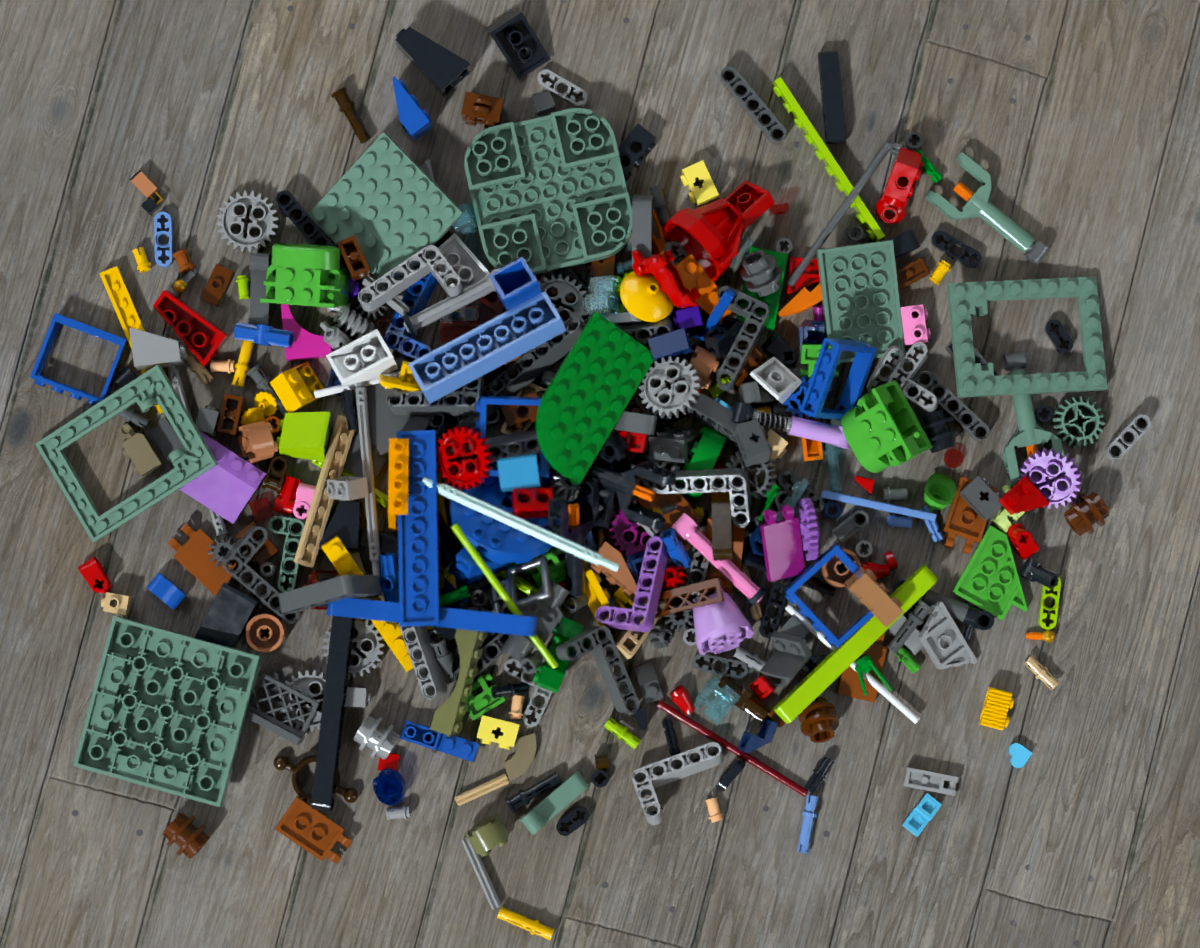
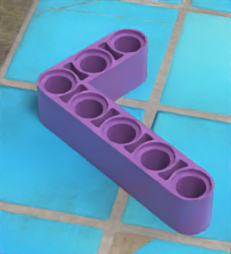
[595,536,669,632]

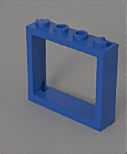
[30,313,129,405]
[800,338,877,419]
[474,396,549,477]
[785,542,874,648]

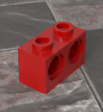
[511,487,553,519]

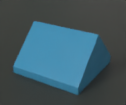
[497,454,541,493]

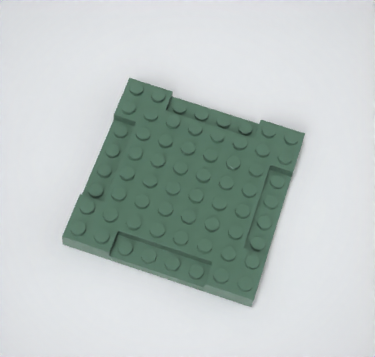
[73,616,263,807]

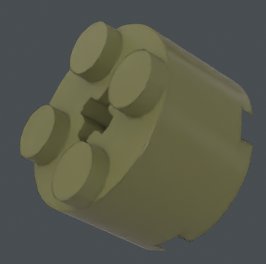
[465,813,510,857]

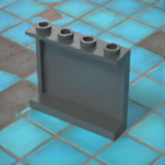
[345,356,432,458]

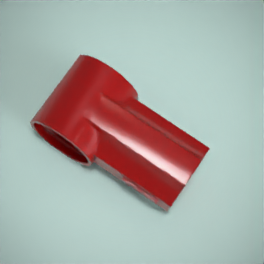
[273,475,302,516]

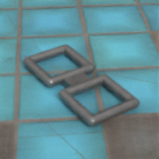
[458,556,552,613]

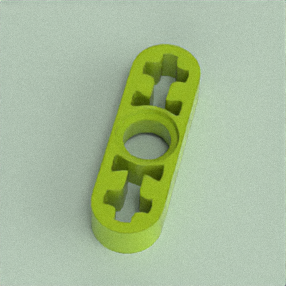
[1038,577,1061,630]

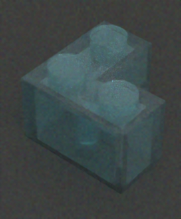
[583,275,620,315]

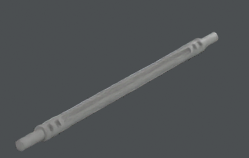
[167,366,229,554]
[355,381,381,578]

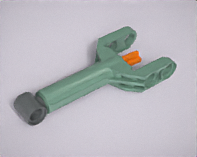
[924,152,1050,265]
[1002,351,1066,487]

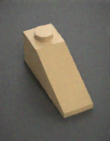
[614,603,660,662]

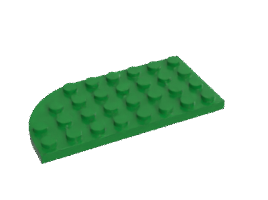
[536,312,654,485]

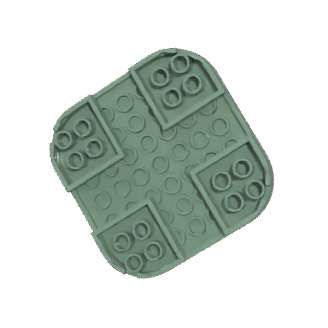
[464,108,632,275]

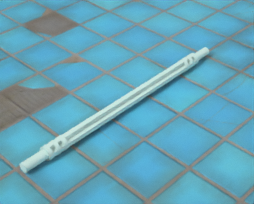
[422,477,620,572]

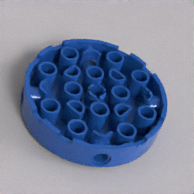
[448,461,561,564]

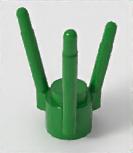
[741,481,782,521]
[855,654,893,696]

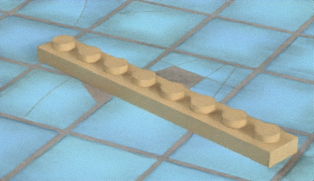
[294,415,355,568]

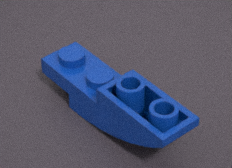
[400,720,481,762]

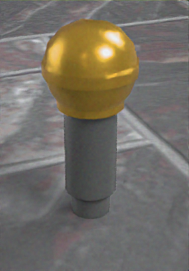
[174,268,198,293]
[650,503,677,516]

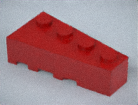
[153,290,230,367]

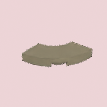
[504,733,537,781]

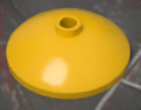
[620,271,674,322]

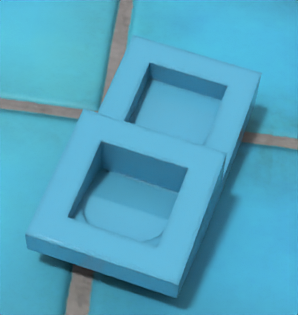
[902,793,942,837]

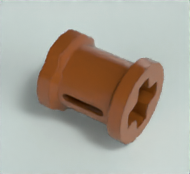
[172,248,195,273]

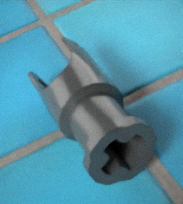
[430,635,457,679]

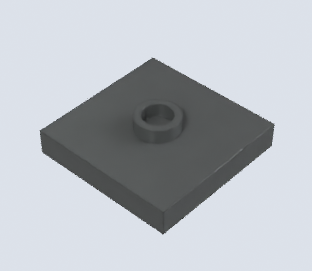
[344,433,389,481]

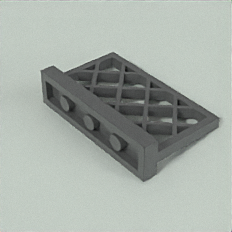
[245,670,320,745]

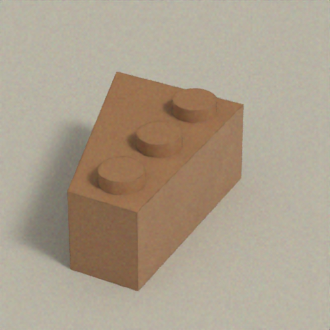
[845,567,903,628]

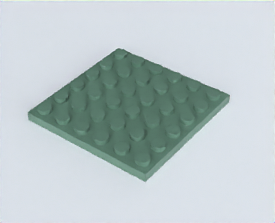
[308,132,464,289]

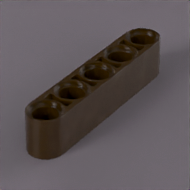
[711,478,734,561]

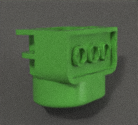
[260,243,349,308]
[841,380,933,473]

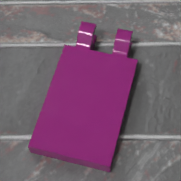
[760,505,805,582]

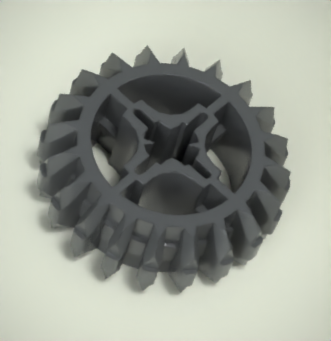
[726,451,777,499]

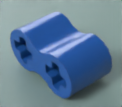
[147,572,187,610]

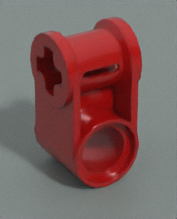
[1008,523,1039,560]
[78,556,111,594]

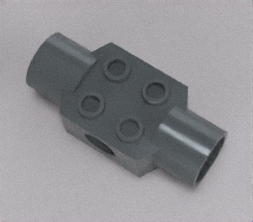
[501,580,569,662]

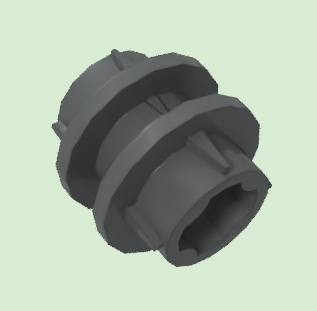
[740,250,782,297]

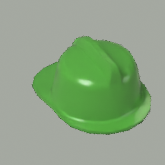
[923,473,957,512]

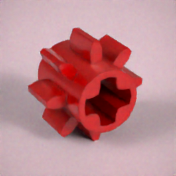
[663,565,687,588]

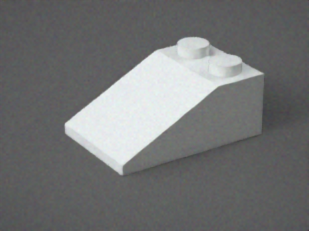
[428,233,490,290]
[326,329,398,386]

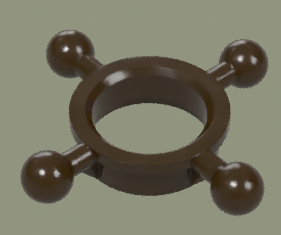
[273,755,359,804]

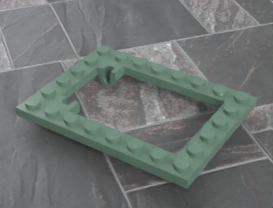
[947,276,1108,398]
[35,365,218,543]

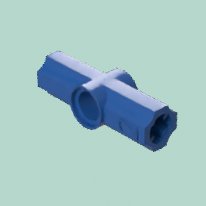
[234,322,294,348]
[379,553,399,603]

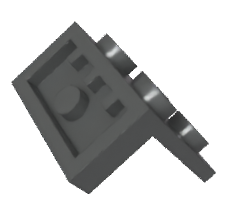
[760,631,812,681]

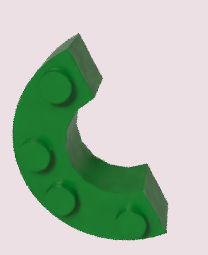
[678,425,727,502]
[533,617,584,694]

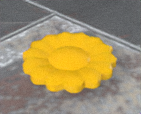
[254,391,278,416]
[240,407,265,426]

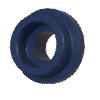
[823,501,842,520]

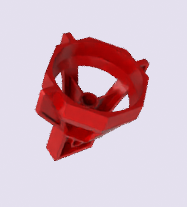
[663,180,775,282]

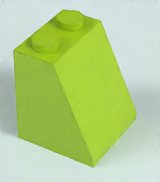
[276,412,332,462]

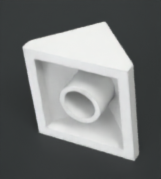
[750,357,802,404]

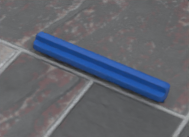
[700,289,735,335]

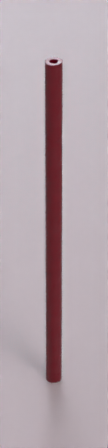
[656,700,808,797]

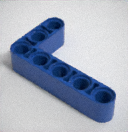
[384,266,438,360]

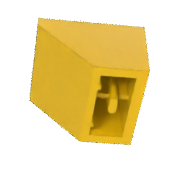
[270,361,324,413]

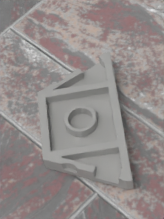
[918,601,978,669]

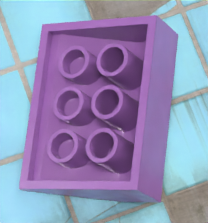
[179,432,266,524]

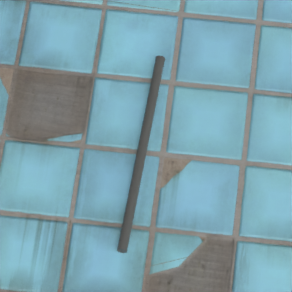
[787,142,892,287]

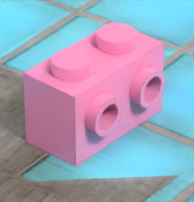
[900,304,931,347]

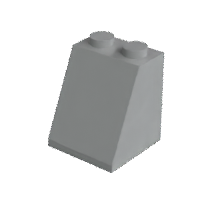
[129,328,187,371]

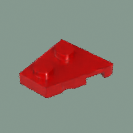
[786,257,820,294]
[998,476,1050,515]

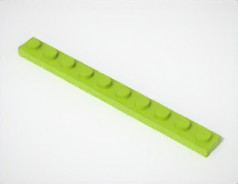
[773,77,885,242]

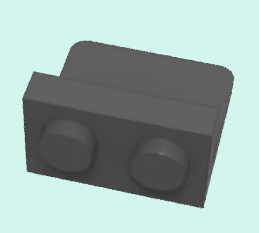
[649,426,699,463]

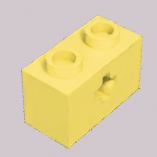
[680,160,719,207]
[476,715,520,750]

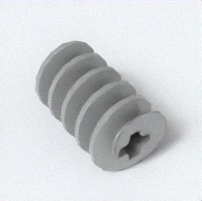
[334,305,376,340]

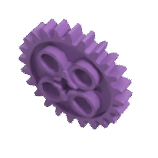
[1020,448,1083,509]
[798,498,820,561]

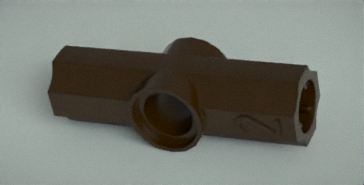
[714,676,771,722]

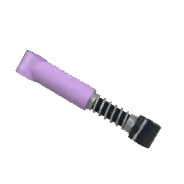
[731,402,851,449]

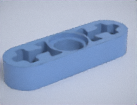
[154,212,174,268]

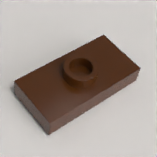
[896,257,931,291]
[200,264,234,307]

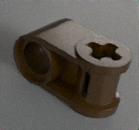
[261,456,289,494]

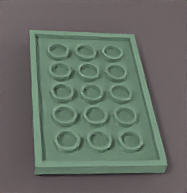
[817,240,905,363]

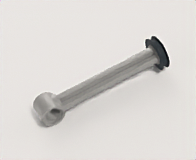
[401,269,499,339]

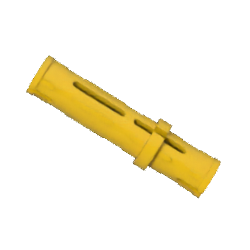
[231,340,254,388]
[497,907,555,941]

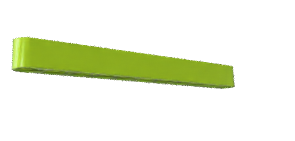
[773,564,938,724]

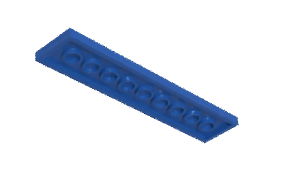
[397,430,440,627]

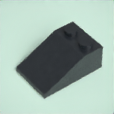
[486,7,551,79]

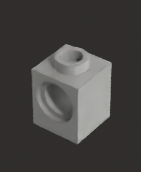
[345,687,371,707]

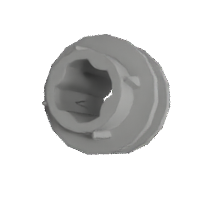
[353,716,400,760]

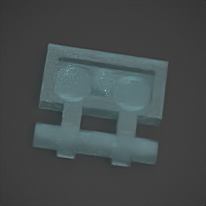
[693,677,741,725]

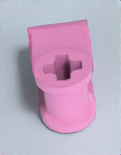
[293,483,316,521]

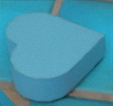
[1008,743,1032,768]

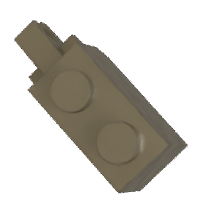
[118,423,164,477]

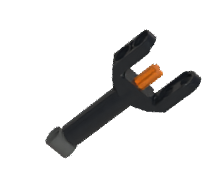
[549,461,677,530]
[548,479,599,613]

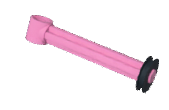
[670,513,768,608]

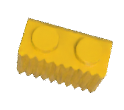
[979,687,1014,731]

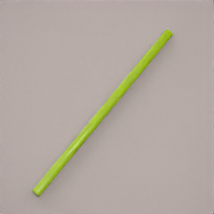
[451,523,559,669]

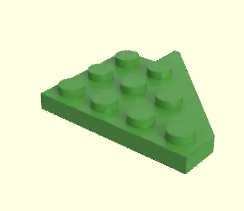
[952,525,1028,621]

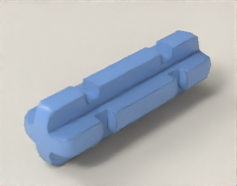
[920,506,944,542]

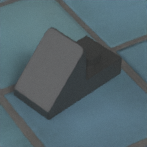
[531,91,557,117]
[633,661,664,704]

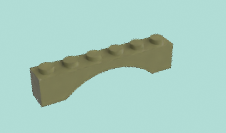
[430,629,488,737]

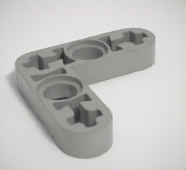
[888,342,938,412]
[504,659,553,727]

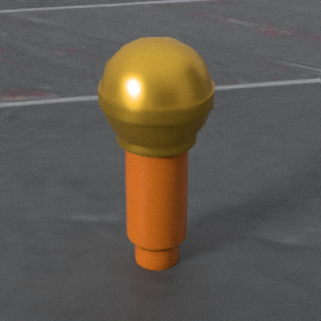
[1025,630,1055,643]

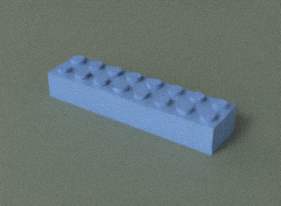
[408,291,566,404]

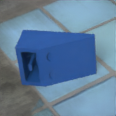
[392,76,432,142]

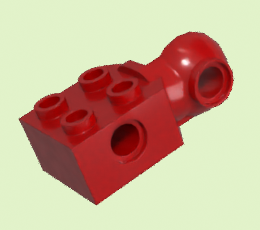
[875,147,924,225]

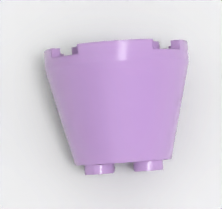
[693,589,754,655]

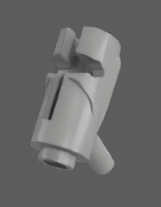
[320,321,354,350]

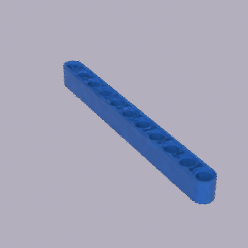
[327,598,538,637]

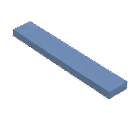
[821,490,936,522]

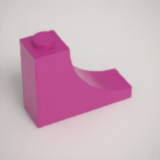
[281,304,335,361]

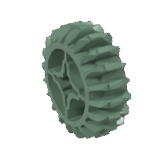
[1053,396,1105,448]

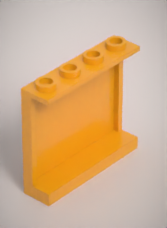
[388,438,409,532]

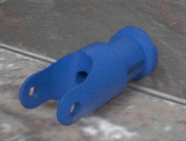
[659,528,691,568]

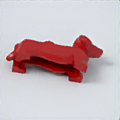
[632,249,701,308]

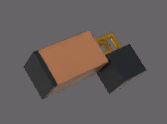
[129,170,163,216]

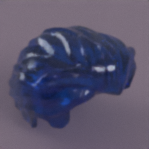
[373,769,406,806]

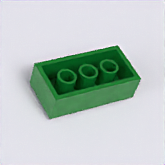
[737,247,788,331]

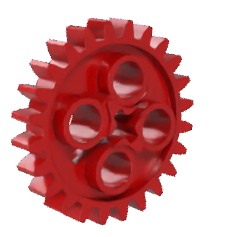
[436,426,494,490]

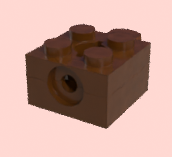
[461,92,504,129]

